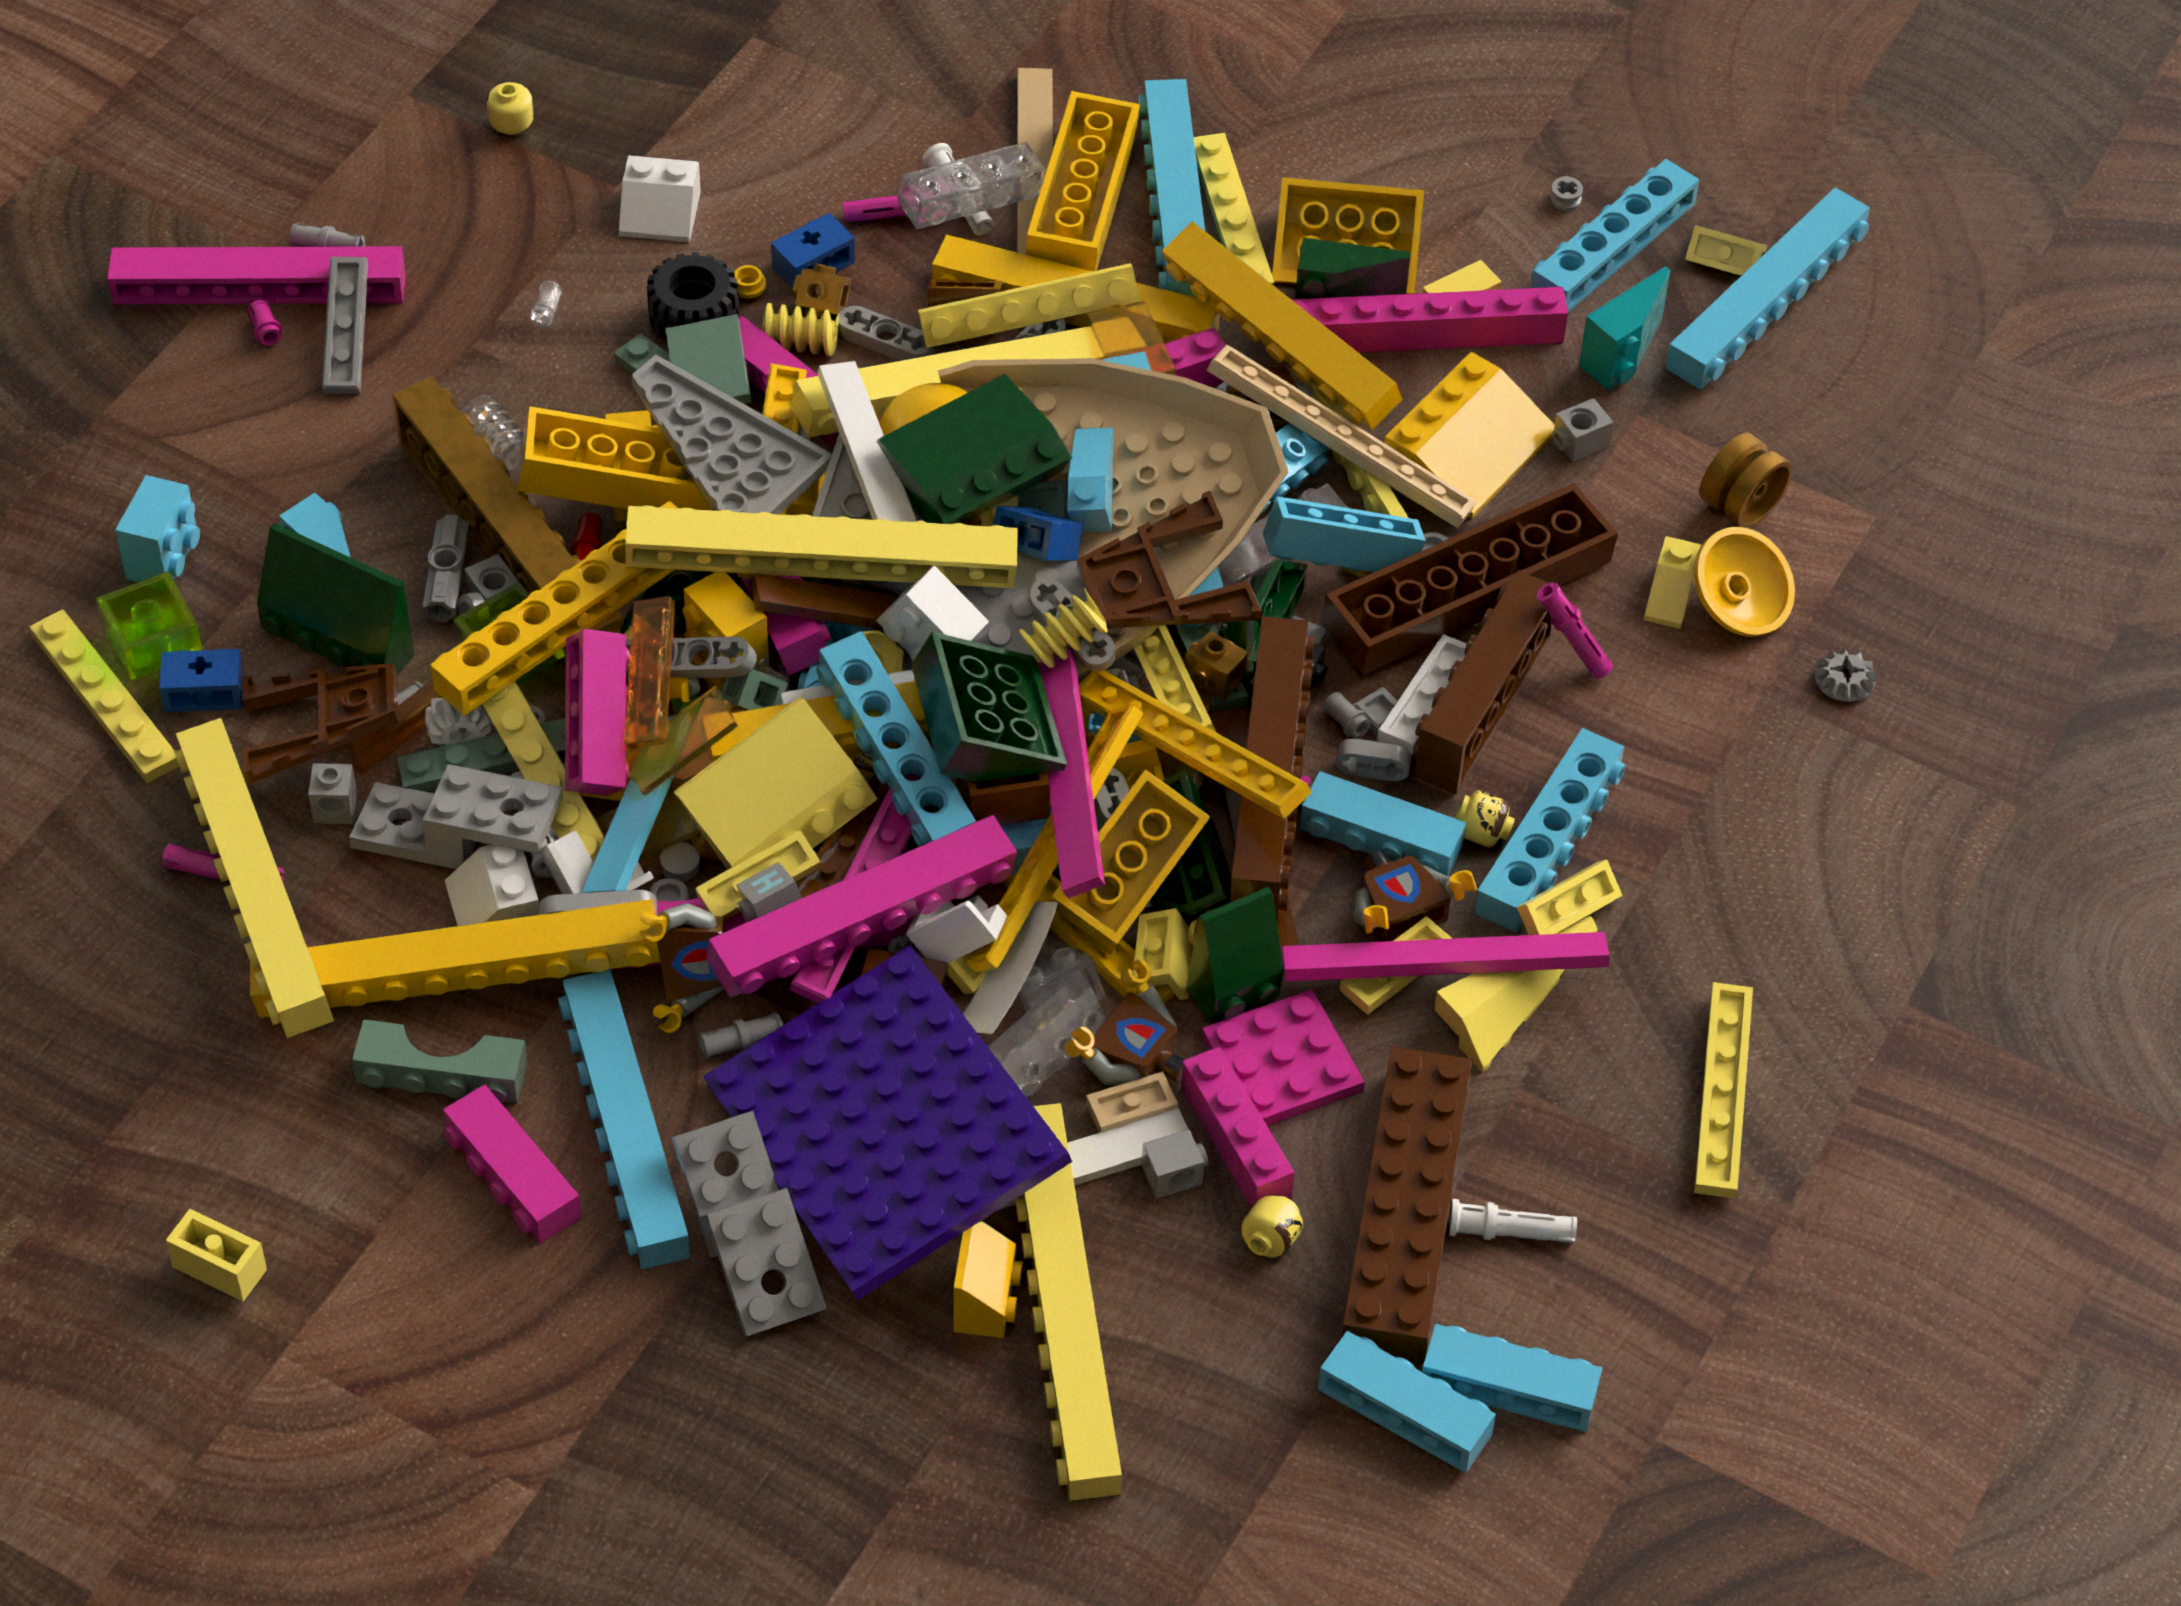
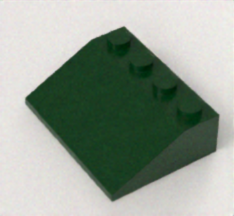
[876,374,1072,524]
[257,523,414,676]
[911,632,1067,782]

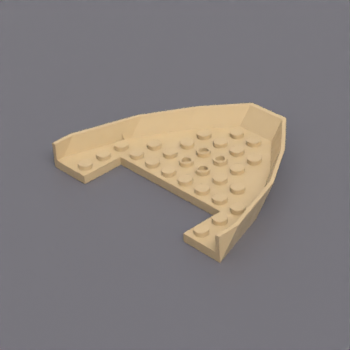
[938,358,1289,684]

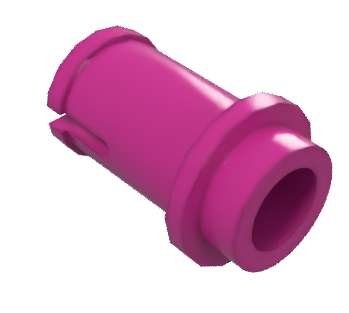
[247,300,282,346]

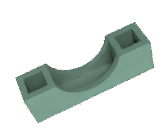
[352,1019,528,1104]

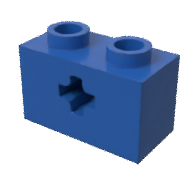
[771,212,855,289]
[993,506,1083,561]
[159,649,245,712]

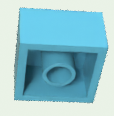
[115,475,200,590]

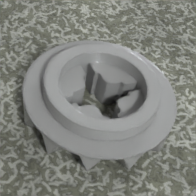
[1815,648,1877,702]

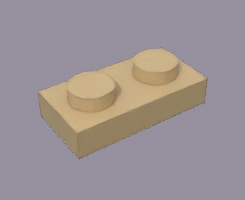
[1086,1071,1178,1133]

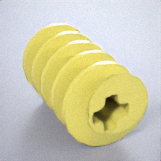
[762,303,840,356]
[1019,588,1108,668]

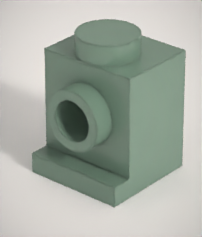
[718,669,788,711]

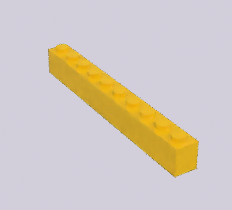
[250,899,660,1018]

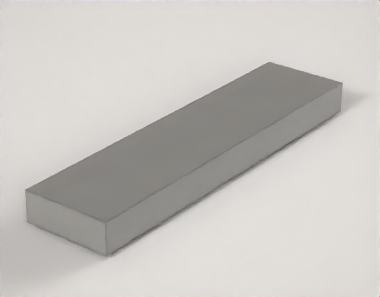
[322,257,368,394]

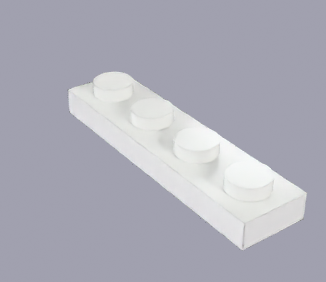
[1377,634,1467,755]

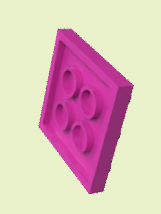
[1202,989,1365,1126]

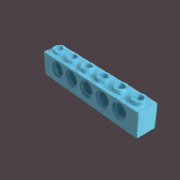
[1531,159,1699,313]
[816,631,976,847]
[1474,728,1626,933]

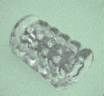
[461,395,524,473]

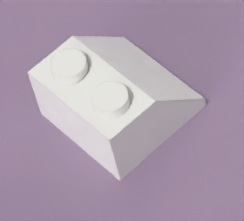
[619,155,701,243]
[445,845,539,926]

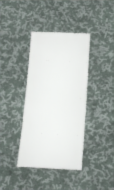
[963,901,1058,1034]

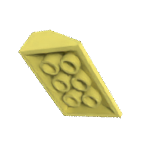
[674,696,877,870]

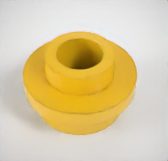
[734,265,766,299]

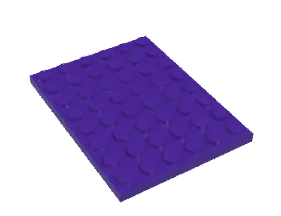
[703,945,1073,1301]

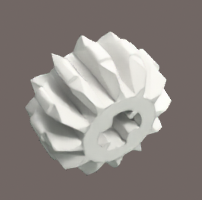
[425,698,492,747]

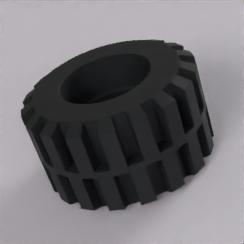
[646,252,739,343]

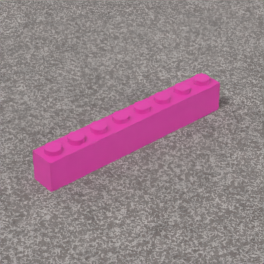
[107,246,406,304]
[1292,287,1568,353]
[707,815,1017,998]

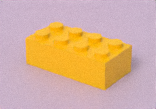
[1049,769,1210,952]

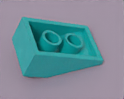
[1579,266,1670,391]

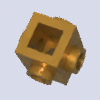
[793,264,852,317]
[1184,631,1248,701]

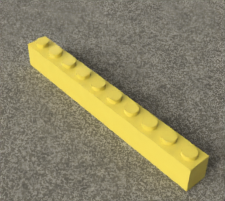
[791,319,1147,438]
[625,505,1018,588]
[174,718,334,1038]
[1015,1103,1122,1501]

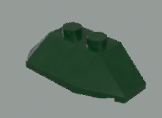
[1219,560,1308,695]
[1150,770,1232,915]

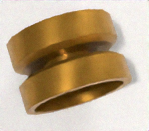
[1699,433,1793,529]

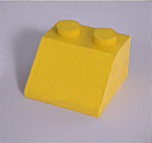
[954,1221,1023,1338]

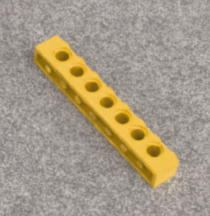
[430,501,679,716]

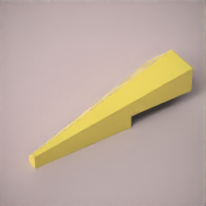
[1434,916,1598,1072]

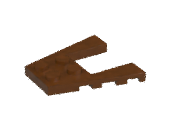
[1076,491,1261,629]
[242,663,399,785]

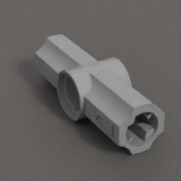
[422,514,470,623]

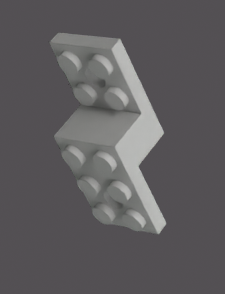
[349,764,563,869]
[671,1111,827,1337]

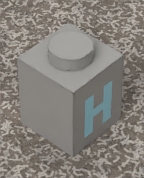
[736,862,802,922]

